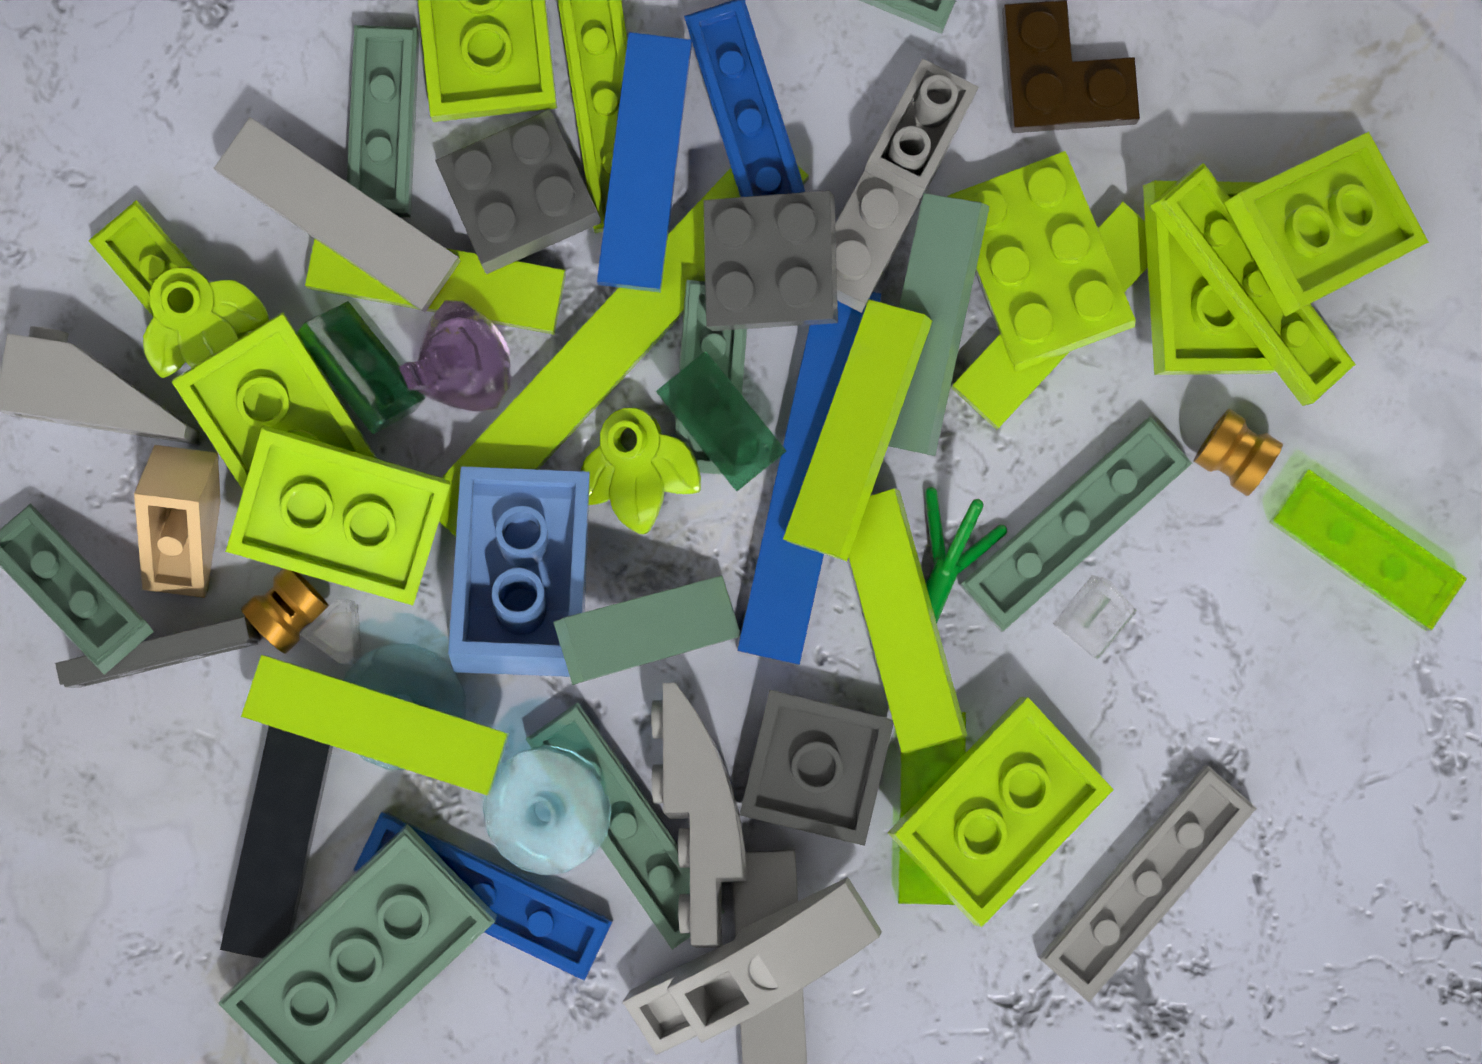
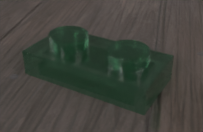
[297,301,426,434]
[655,351,787,492]

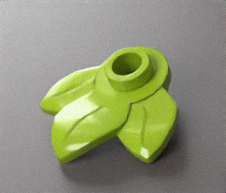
[143,266,269,378]
[581,408,701,534]

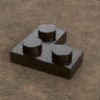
[1002,0,1140,133]

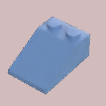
[448,467,590,677]

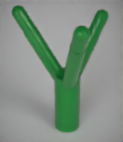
[925,487,1008,623]

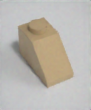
[134,445,221,598]

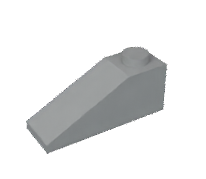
[0,326,200,445]

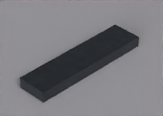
[220,726,333,959]

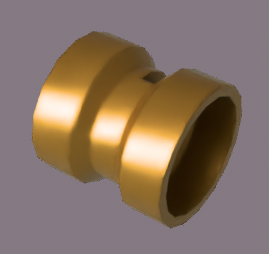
[1193,408,1283,496]
[241,568,332,654]

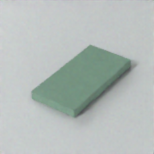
[218,824,497,1064]

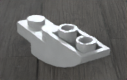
[835,58,979,313]
[651,683,747,948]
[623,877,882,1055]

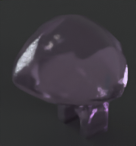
[399,300,511,412]

